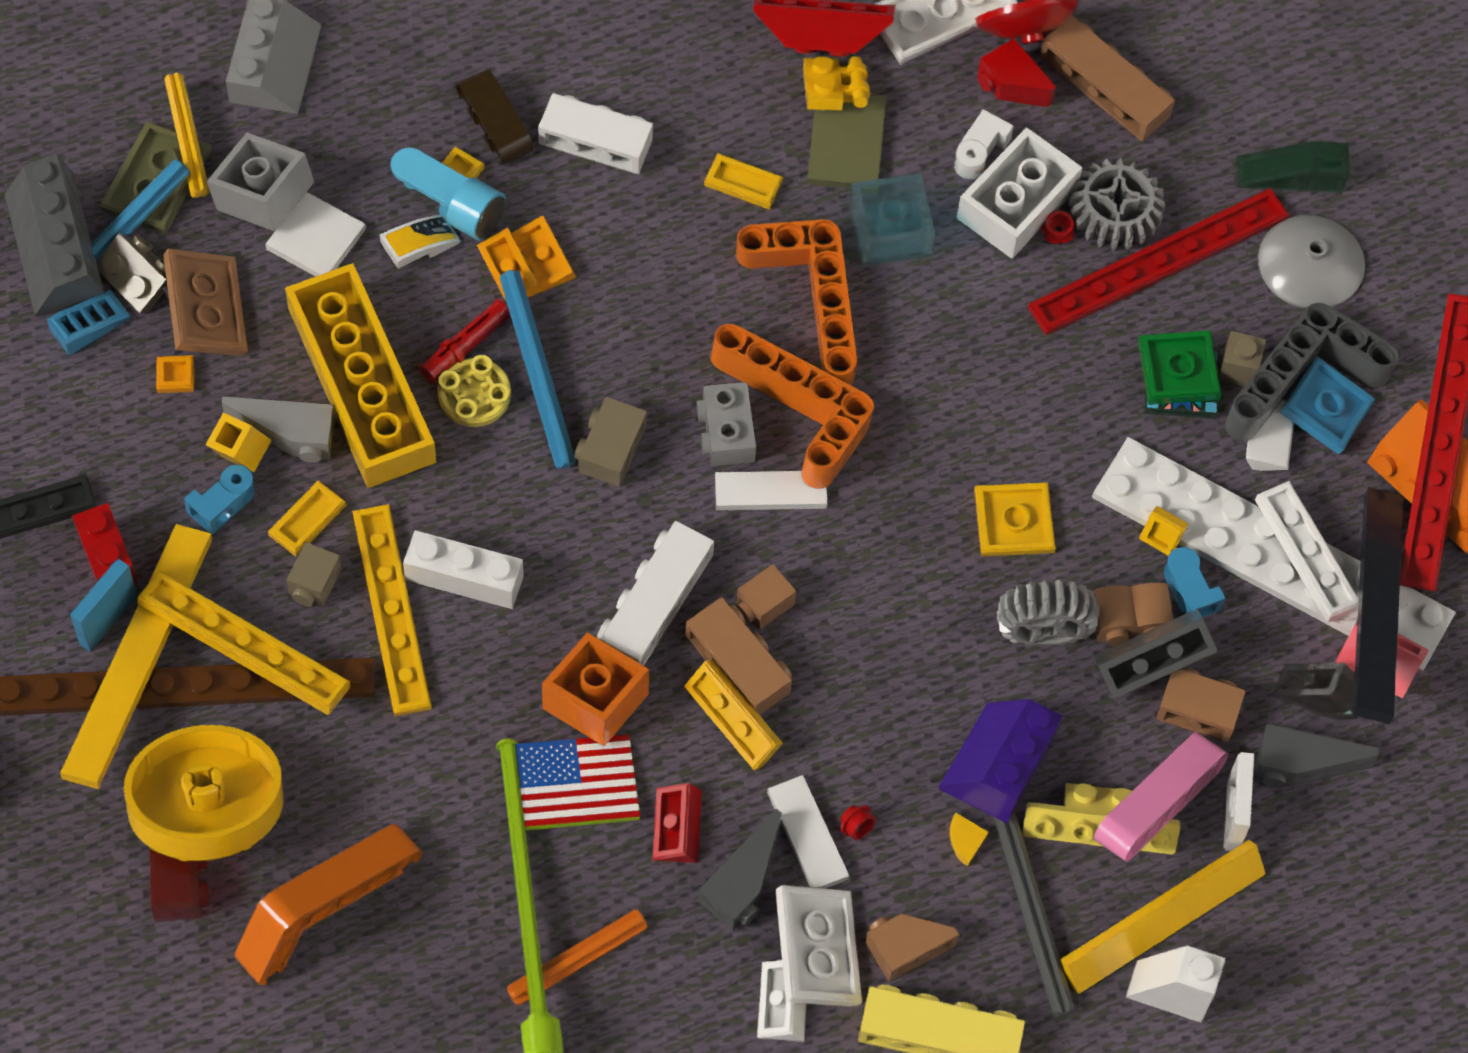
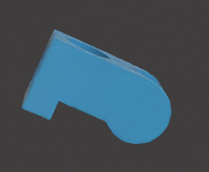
[184,465,255,535]
[1164,547,1226,617]

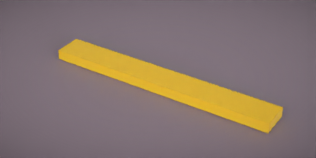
[60,524,212,789]

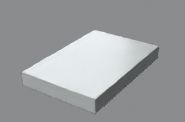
[776,885,862,1006]

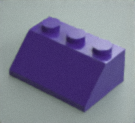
[939,699,1063,823]

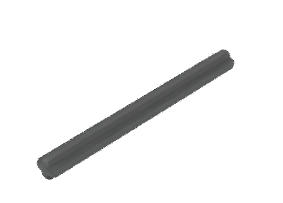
[994,811,1074,1017]

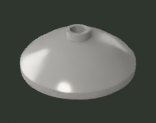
[1258,215,1365,309]

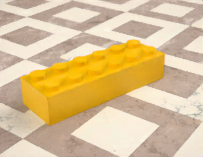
[285,263,436,489]

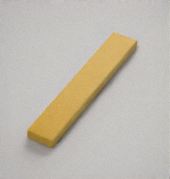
[352,504,432,717]
[137,570,350,716]
[1061,840,1266,994]

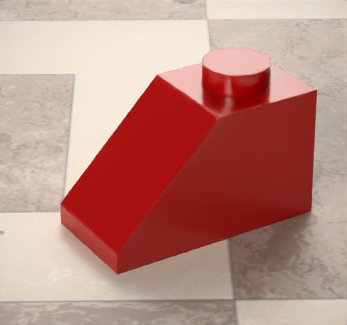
[977,39,1056,107]

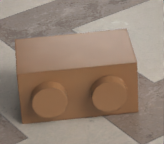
[1156,668,1246,743]

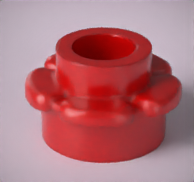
[1041,211,1076,244]
[840,805,876,841]

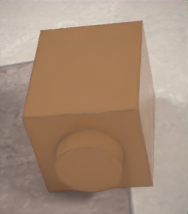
[736,564,796,630]

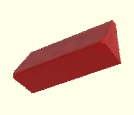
[652,783,702,863]

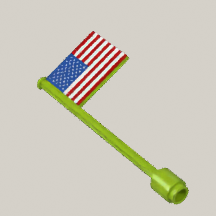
[496,734,640,1053]

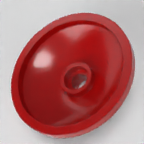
[975,0,1079,45]

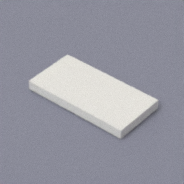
[876,0,1018,64]

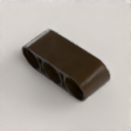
[455,69,533,165]

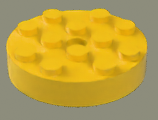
[124,725,284,861]

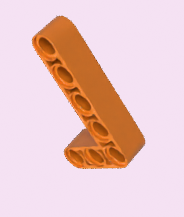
[736,219,857,385]
[711,324,874,489]
[234,824,422,986]

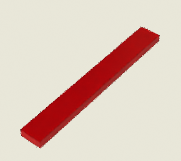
[1028,188,1289,336]
[1400,293,1468,592]

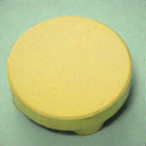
[438,355,511,427]

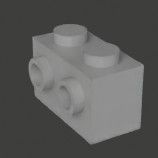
[696,382,756,466]

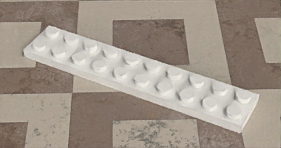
[1092,437,1456,675]

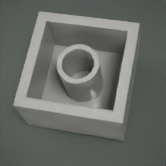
[207,132,314,231]

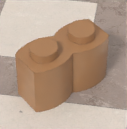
[1093,583,1174,646]

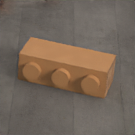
[685,597,792,715]

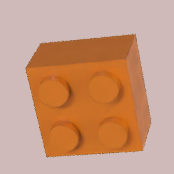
[542,632,649,746]

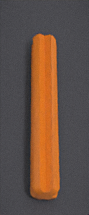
[507,910,647,1005]

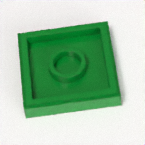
[1138,330,1222,405]

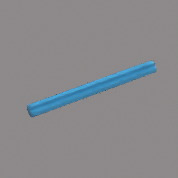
[500,270,576,469]

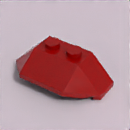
[753,0,895,57]

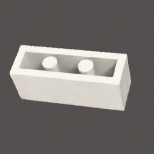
[538,93,653,174]
[403,530,524,609]

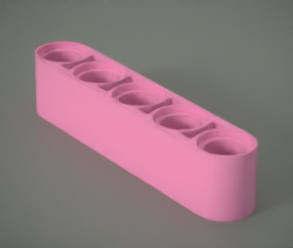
[1094,732,1228,862]

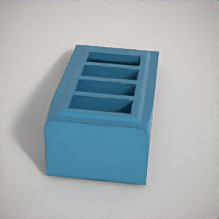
[47,290,131,356]

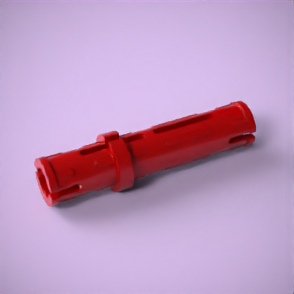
[418,299,511,384]

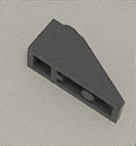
[1254,724,1380,788]
[698,808,782,931]

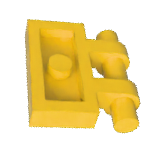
[803,56,870,110]

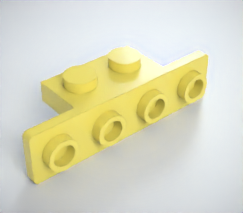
[1022,783,1180,854]

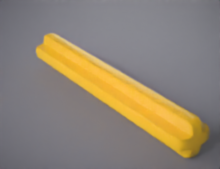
[164,72,210,198]

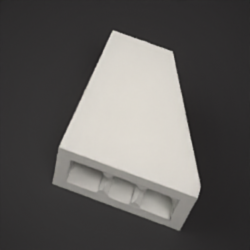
[1126,946,1225,1022]

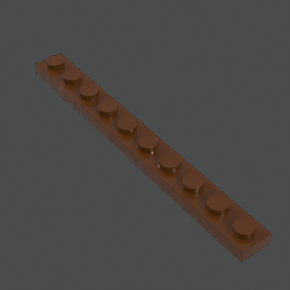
[0,657,375,716]

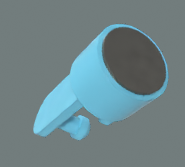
[391,148,506,241]

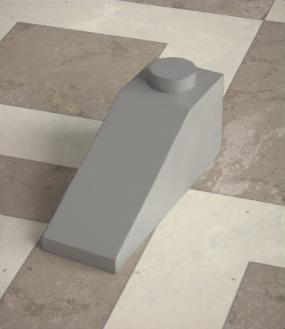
[222,396,335,463]

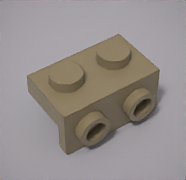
[96,233,167,314]

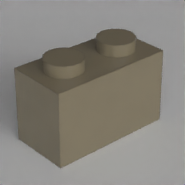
[574,397,647,487]

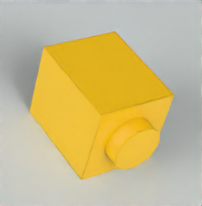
[206,412,272,472]

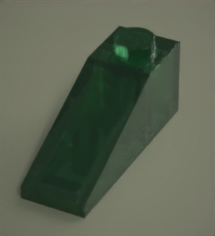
[1236,141,1350,193]

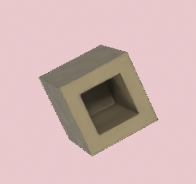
[1219,331,1266,387]
[286,542,342,607]

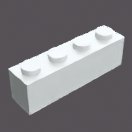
[597,521,714,666]

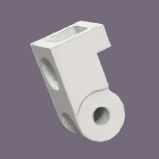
[954,109,1013,179]

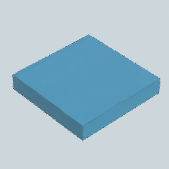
[1280,356,1375,455]
[70,559,138,652]

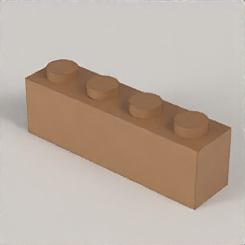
[1040,15,1175,142]

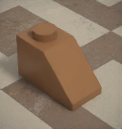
[866,913,959,982]

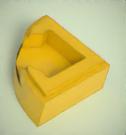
[950,812,989,866]

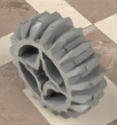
[1069,158,1165,251]
[997,579,1099,645]

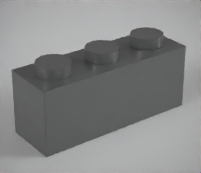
[1094,609,1218,699]

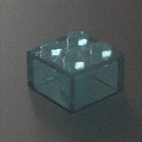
[849,173,936,266]

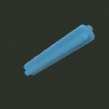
[92,160,190,262]

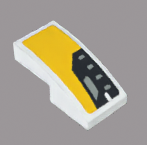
[380,215,461,269]

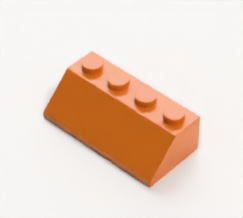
[1367,399,1468,554]

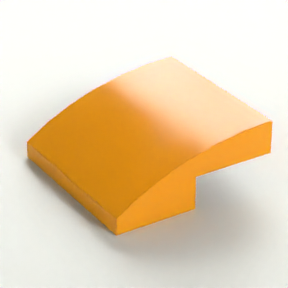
[477,215,576,303]

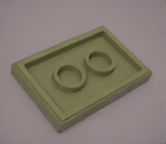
[807,94,886,191]
[100,121,212,234]

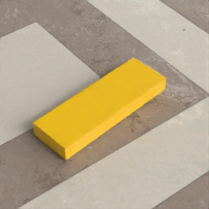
[684,659,783,770]

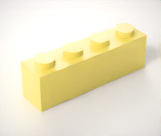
[858,985,1025,1053]

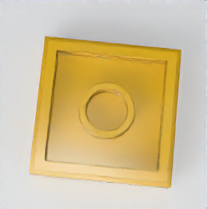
[974,482,1056,556]

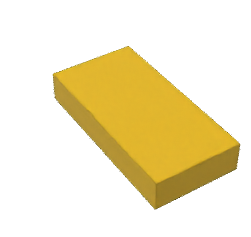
[704,153,783,210]
[268,480,346,557]

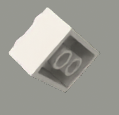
[957,127,1083,259]

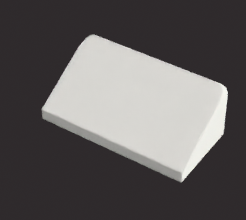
[1246,400,1294,471]
[757,960,806,1041]

